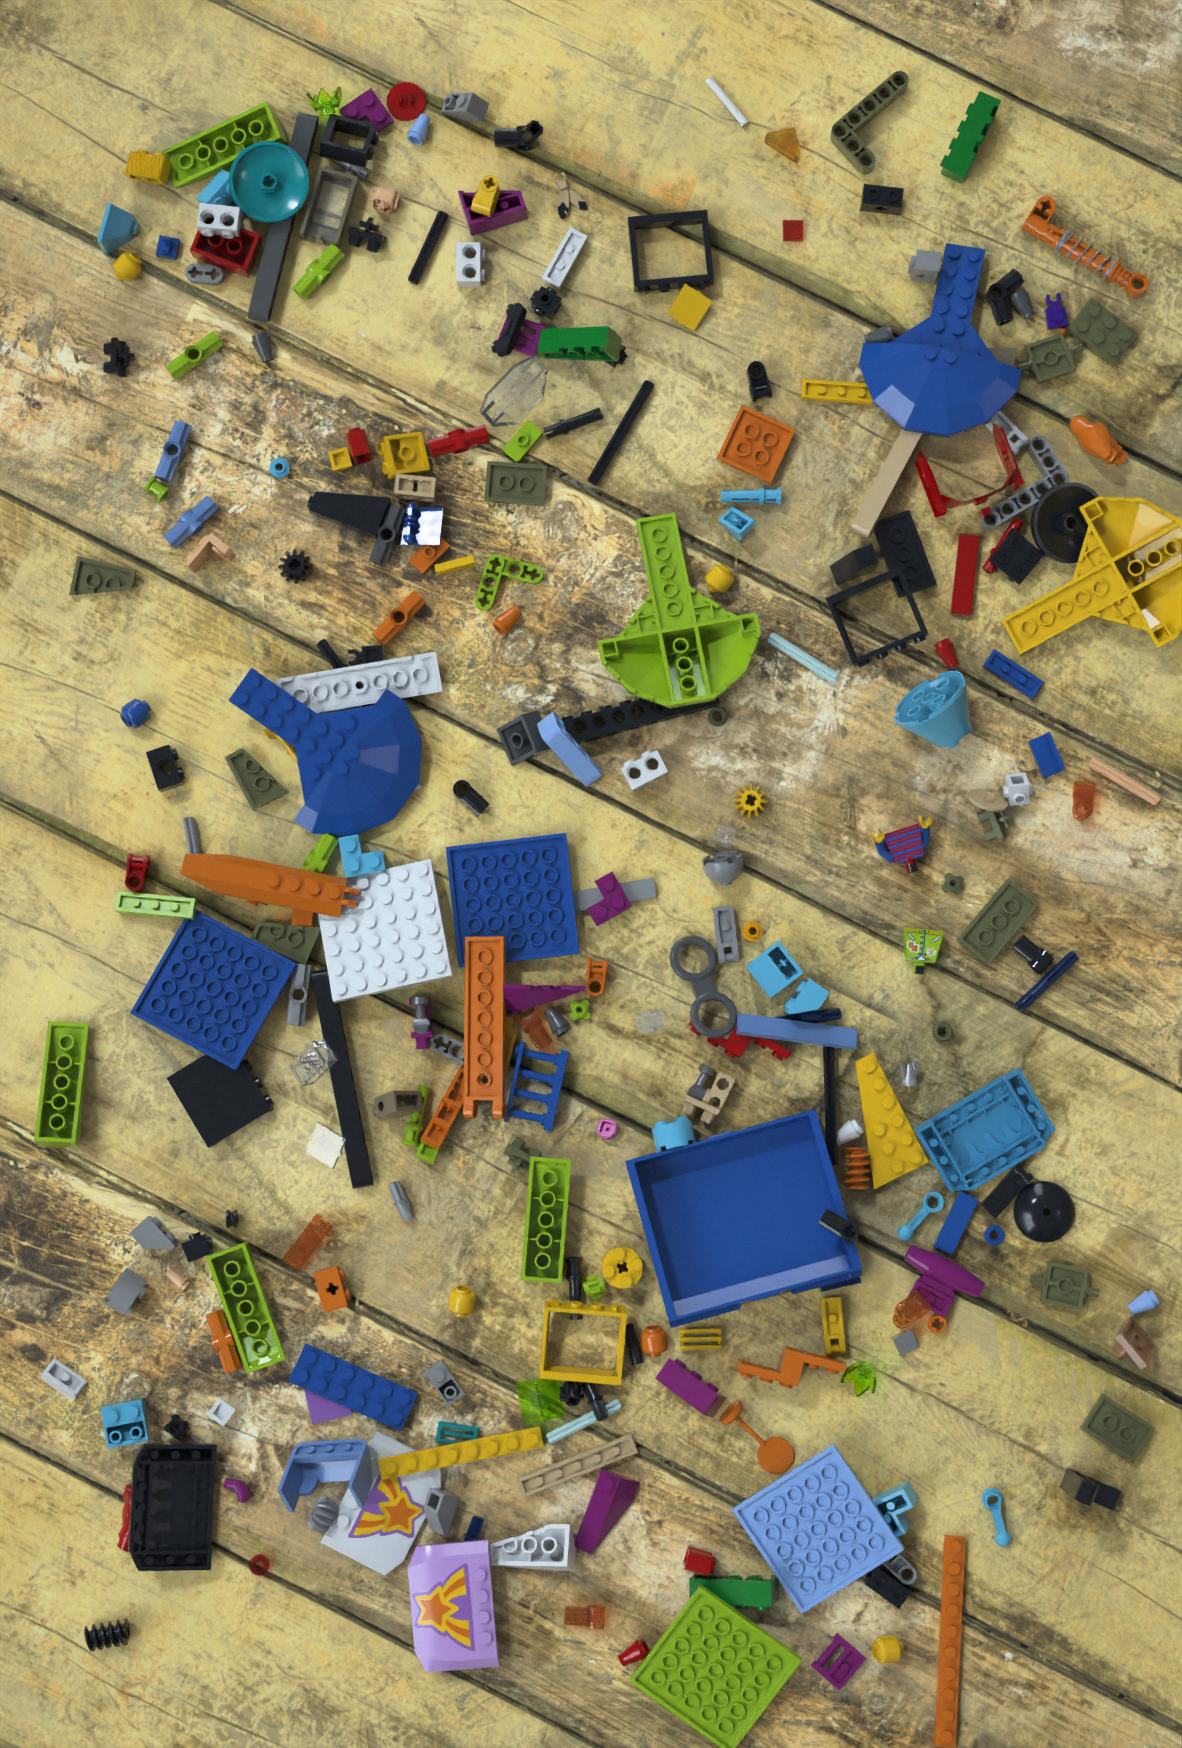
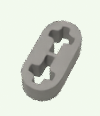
[185,263,224,286]

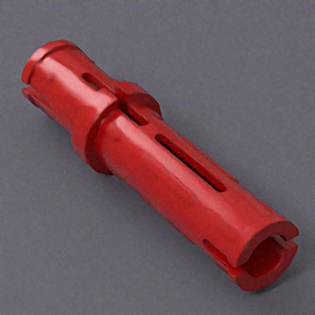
[982,518,1024,574]

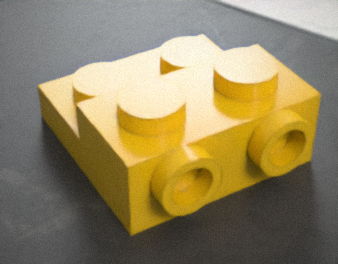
[378,431,430,479]

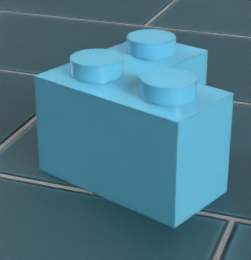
[338,834,387,879]
[872,1480,918,1537]

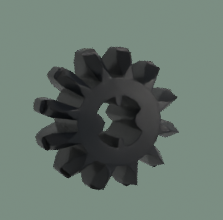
[278,549,313,584]

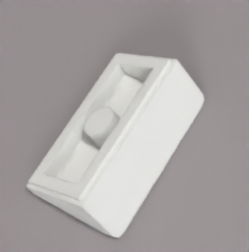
[40,1358,87,1401]

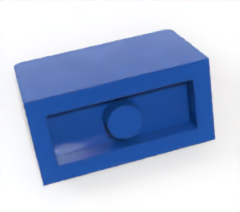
[1027,732,1065,779]

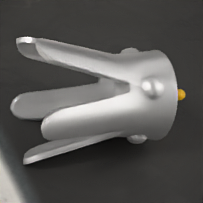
[898,1062,920,1092]

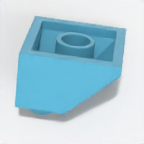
[97,203,139,254]

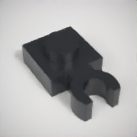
[348,645,383,666]

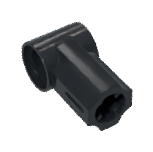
[453,780,490,817]
[1012,935,1054,975]
[818,1209,859,1244]

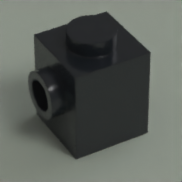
[181,1232,215,1263]

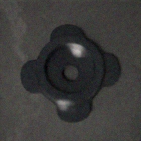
[164,1414,189,1439]

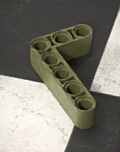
[830,71,909,175]

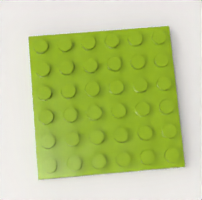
[629,1584,802,1748]

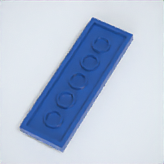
[288,1343,418,1431]

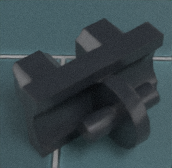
[347,217,386,253]
[103,337,135,378]

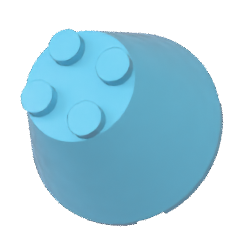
[893,671,973,749]

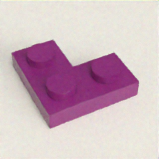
[339,88,394,133]
[587,872,632,926]

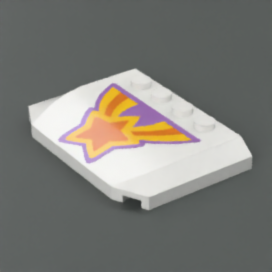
[321,1430,441,1576]

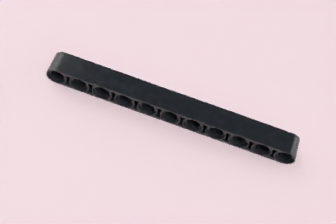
[311,969,374,1189]

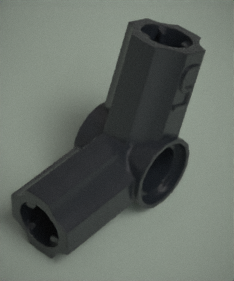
[494,120,543,151]
[985,268,1024,326]

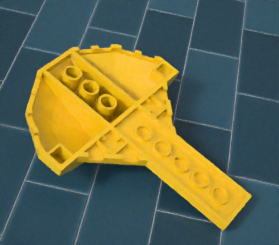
[1001,496,1182,655]

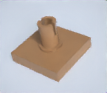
[1114,1316,1158,1369]

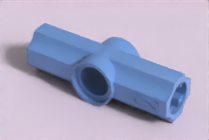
[154,420,192,483]
[163,496,219,550]

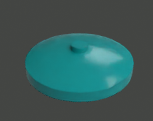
[229,141,309,223]

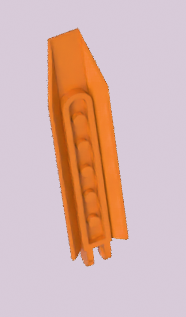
[181,854,361,918]

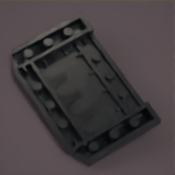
[128,1443,217,1571]

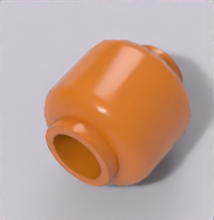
[641,1325,668,1357]

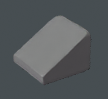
[891,1329,919,1356]

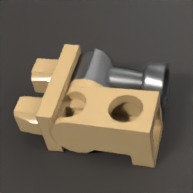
[683,1063,736,1124]

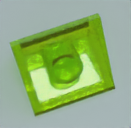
[516,1378,564,1423]

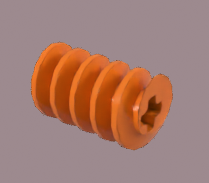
[844,1148,870,1189]

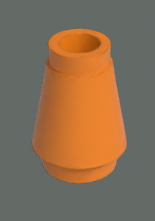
[492,606,522,635]

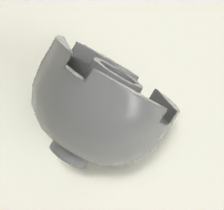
[702,851,743,886]

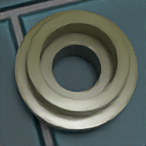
[708,706,728,727]
[932,1022,953,1042]

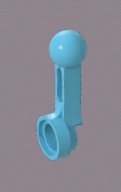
[897,1192,944,1241]
[981,1488,1012,1547]

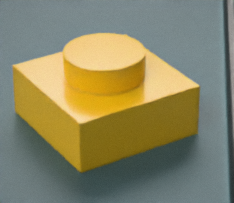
[328,447,353,472]

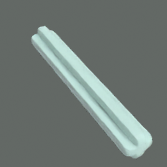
[767,633,839,683]
[547,1399,622,1444]

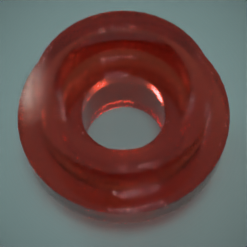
[249,1554,270,1576]

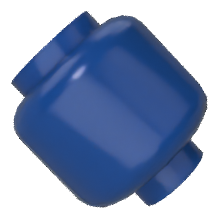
[120,698,151,728]

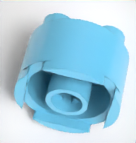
[652,1116,696,1153]

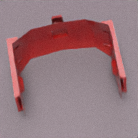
[914,424,1024,518]

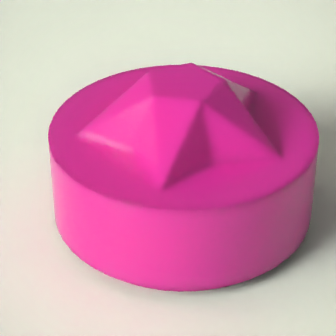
[597,1119,618,1140]

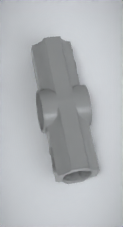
[287,964,312,1026]

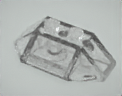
[480,355,548,427]

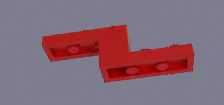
[688,1021,792,1061]

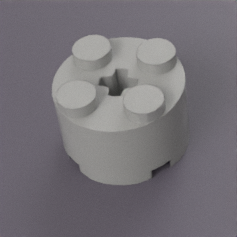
[103,1267,149,1316]

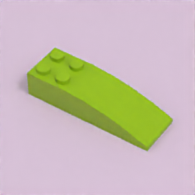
[161,101,288,188]
[34,1021,89,1148]
[521,1156,571,1283]
[206,1241,286,1374]

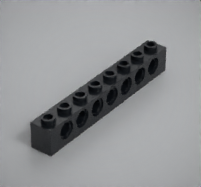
[561,697,720,744]

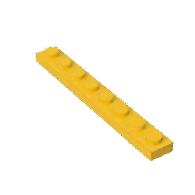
[378,1426,544,1480]

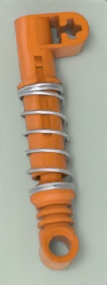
[1021,196,1149,298]

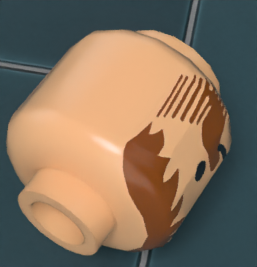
[370,185,401,214]

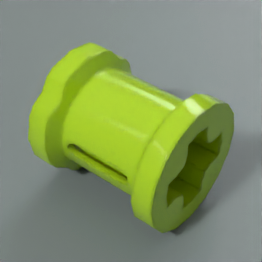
[144,476,171,502]

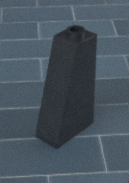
[307,491,392,539]

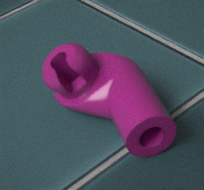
[224,1478,250,1503]

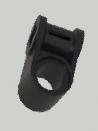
[746,361,772,402]

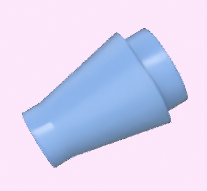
[407,114,430,145]
[1128,1289,1160,1315]

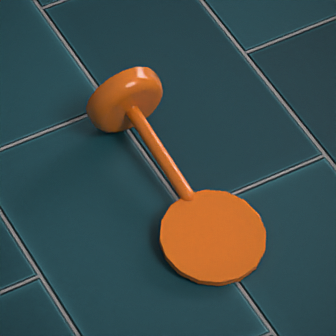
[719,1400,794,1474]

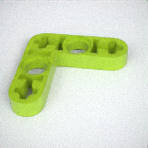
[475,554,543,612]

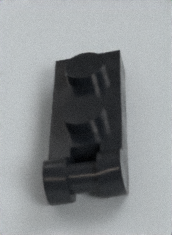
[980,1163,1034,1218]

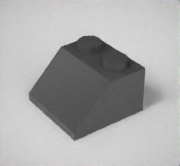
[497,711,551,766]

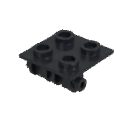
[989,529,1045,585]

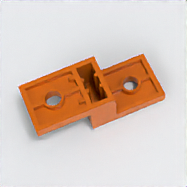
[736,1345,846,1389]

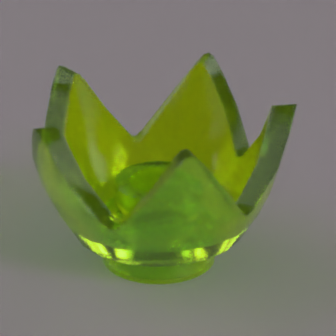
[306,87,342,117]
[840,1361,877,1397]

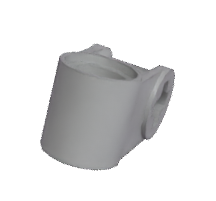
[882,1552,917,1585]

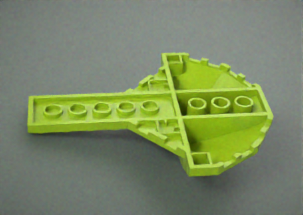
[597,512,761,708]

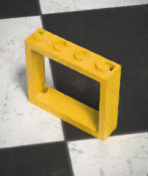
[539,1299,627,1385]

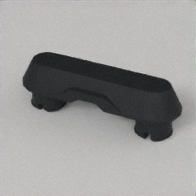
[491,303,527,357]

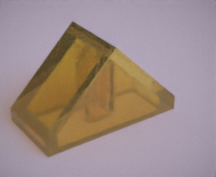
[764,127,801,164]

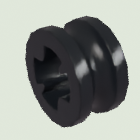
[226,1210,238,1228]

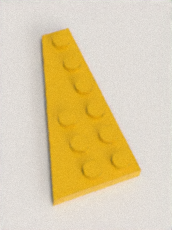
[855,1052,928,1189]

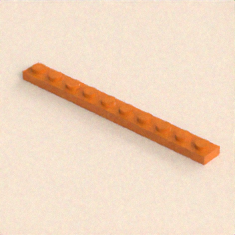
[934,1535,966,1748]

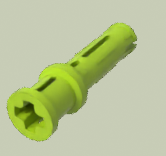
[401,1084,431,1148]

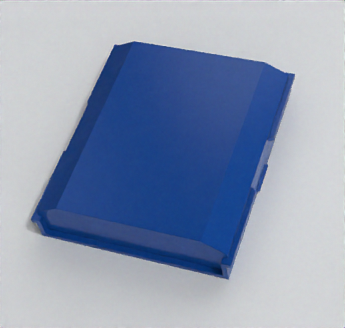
[625,1109,862,1328]

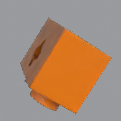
[313,1265,352,1313]

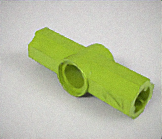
[292,244,345,301]
[165,331,224,381]
[302,833,339,874]

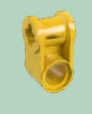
[471,175,501,217]

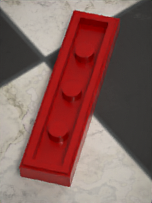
[950,534,980,616]

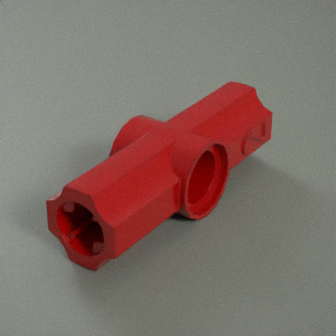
[428,424,490,458]

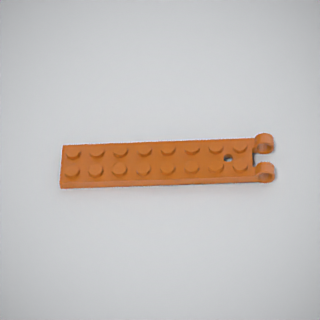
[463,936,507,1119]

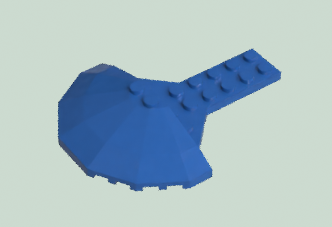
[859,243,1022,438]
[228,668,422,836]

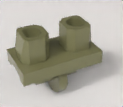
[977,809,1013,841]
[503,1137,542,1173]

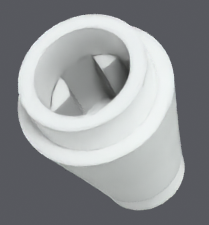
[837,1119,863,1146]

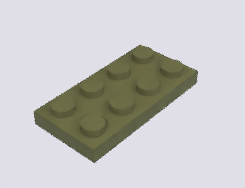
[956,878,1039,966]

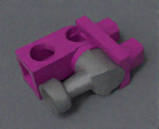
[409,996,434,1049]

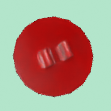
[387,82,426,121]

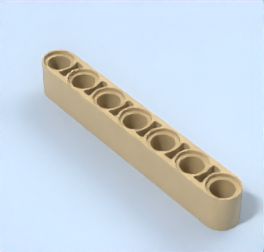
[850,429,925,539]

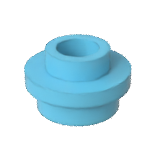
[270,458,290,478]

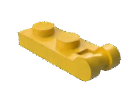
[820,1296,846,1356]

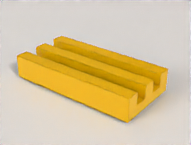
[434,555,476,576]
[680,1328,722,1350]

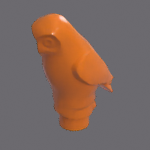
[1069,415,1128,466]

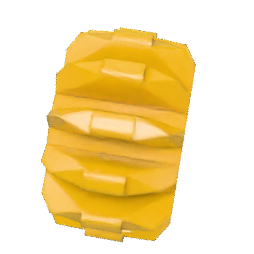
[733,784,768,819]

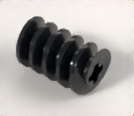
[84,1618,130,1652]

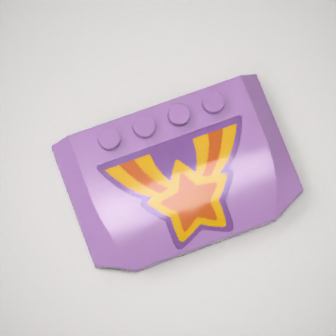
[408,1539,500,1673]

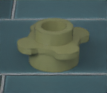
[942,873,964,895]

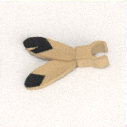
[554,172,587,219]

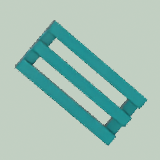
[435,1421,479,1444]

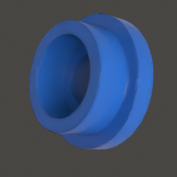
[984,1225,1005,1246]

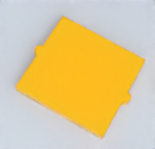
[666,284,713,331]

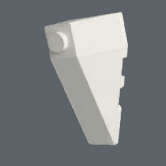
[490,1524,576,1571]

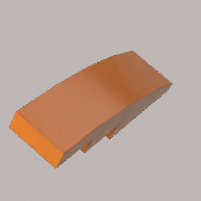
[420,1067,464,1150]

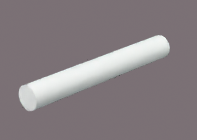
[705,77,748,127]

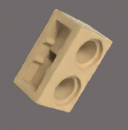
[394,474,437,503]

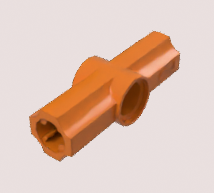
[372,590,427,646]
[205,1309,242,1374]

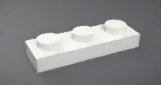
[542,227,588,289]

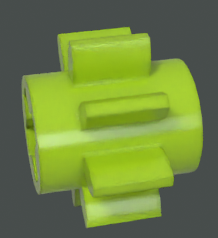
[583,1274,606,1300]

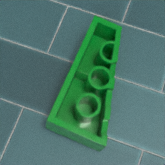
[940,91,1001,184]
[537,326,622,362]
[689,1575,779,1610]

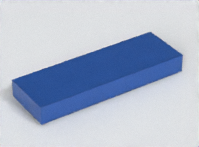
[982,649,1044,700]
[933,1191,979,1255]

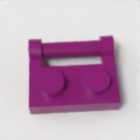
[498,316,547,358]
[811,1633,866,1690]

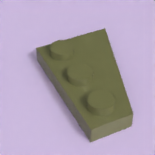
[69,556,137,595]
[225,748,289,811]
[250,922,321,965]

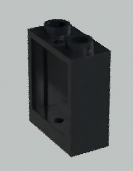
[320,114,379,168]

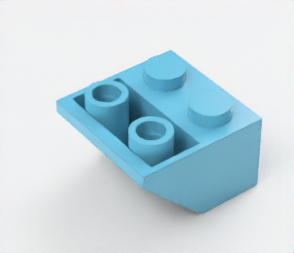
[196,169,245,224]
[746,941,804,999]
[783,979,830,1015]
[100,1397,149,1449]

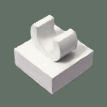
[207,1397,236,1427]

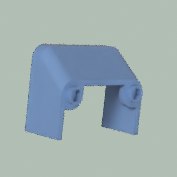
[277,1438,373,1512]

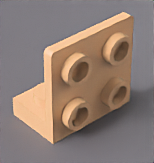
[186,533,235,573]

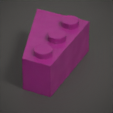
[458,190,528,236]
[655,1358,727,1418]

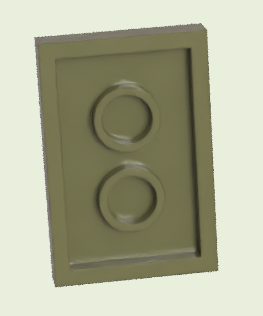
[1066,297,1138,366]
[484,461,547,506]
[1080,1393,1155,1462]

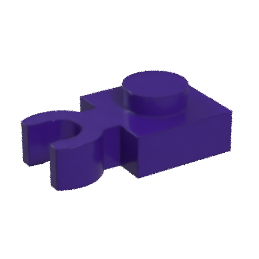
[1044,293,1068,330]

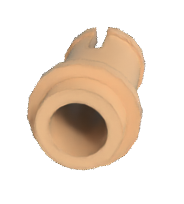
[164,1267,191,1292]

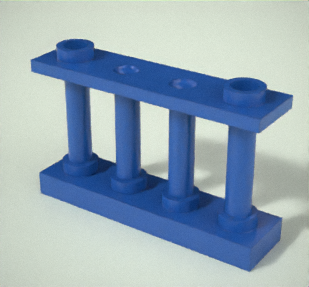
[504,1041,569,1131]

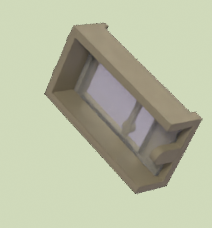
[299,166,359,249]

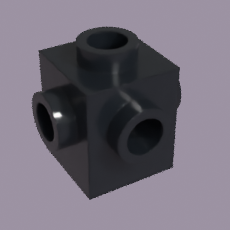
[530,286,562,320]

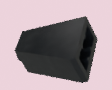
[830,544,879,585]

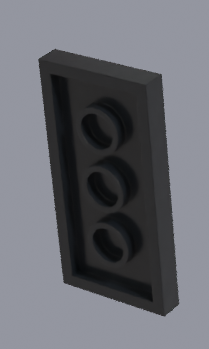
[873,510,937,599]

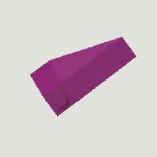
[504,985,586,1014]
[574,1468,640,1553]

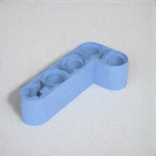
[537,711,603,787]

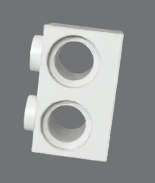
[197,203,242,239]
[456,242,485,287]
[621,750,668,792]

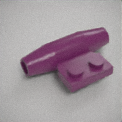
[904,1245,985,1317]

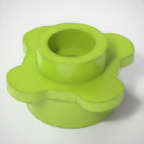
[570,1000,590,1020]

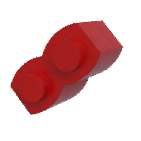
[346,427,373,465]
[683,1546,716,1576]

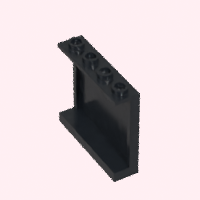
[167,1054,274,1148]

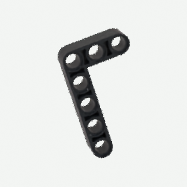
[1060,1468,1122,1511]

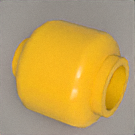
[113,252,142,282]
[705,563,734,594]
[448,1285,476,1318]
[871,1635,904,1664]

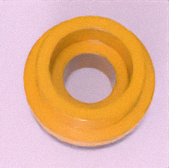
[742,921,763,942]

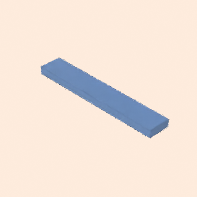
[737,1013,857,1050]

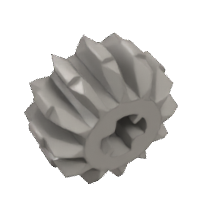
[307,1496,338,1534]

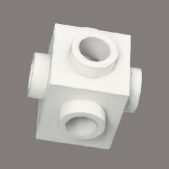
[1002,772,1033,806]

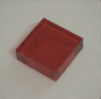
[783,220,803,242]

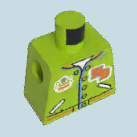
[903,927,944,975]

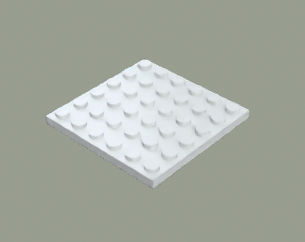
[318,859,453,1003]

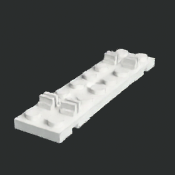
[276,652,443,713]

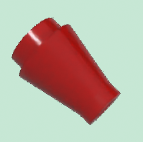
[934,637,959,669]
[618,1639,650,1666]

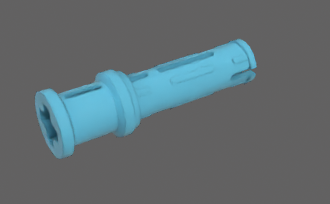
[721,487,781,505]

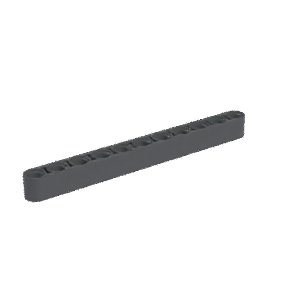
[248,112,319,323]

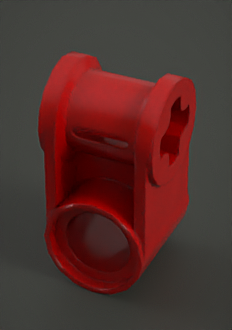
[125,853,150,893]

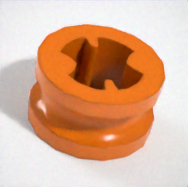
[927,1315,947,1334]

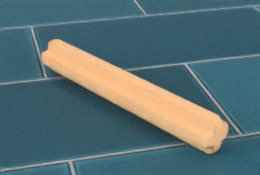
[1088,757,1161,805]

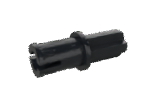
[625,1323,644,1365]
[582,1382,608,1421]

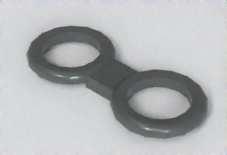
[669,936,737,1039]

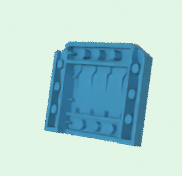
[914,1068,1055,1192]

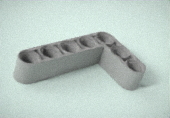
[980,435,1069,531]

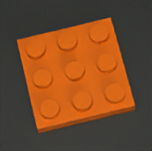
[716,405,796,485]

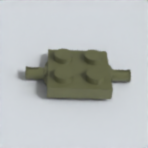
[1017,333,1084,384]
[1029,1261,1100,1311]

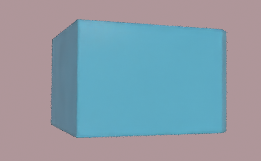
[718,506,756,542]

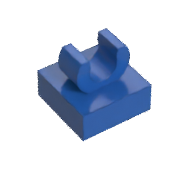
[156,235,180,260]

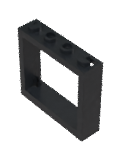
[628,210,714,294]
[825,566,929,668]

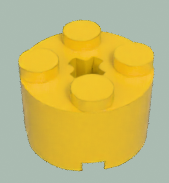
[602,1246,643,1289]

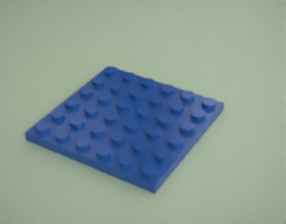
[446,833,580,968]
[130,910,297,1071]

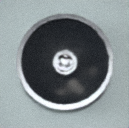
[1030,482,1099,563]

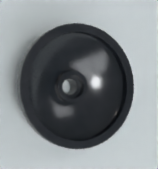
[1013,1181,1075,1243]

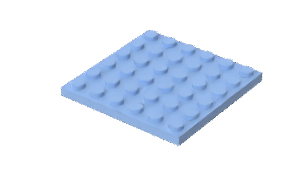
[732,1443,905,1614]

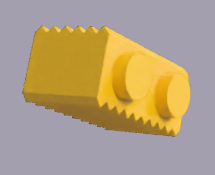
[124,149,172,186]

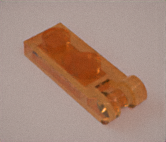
[282,1214,333,1271]

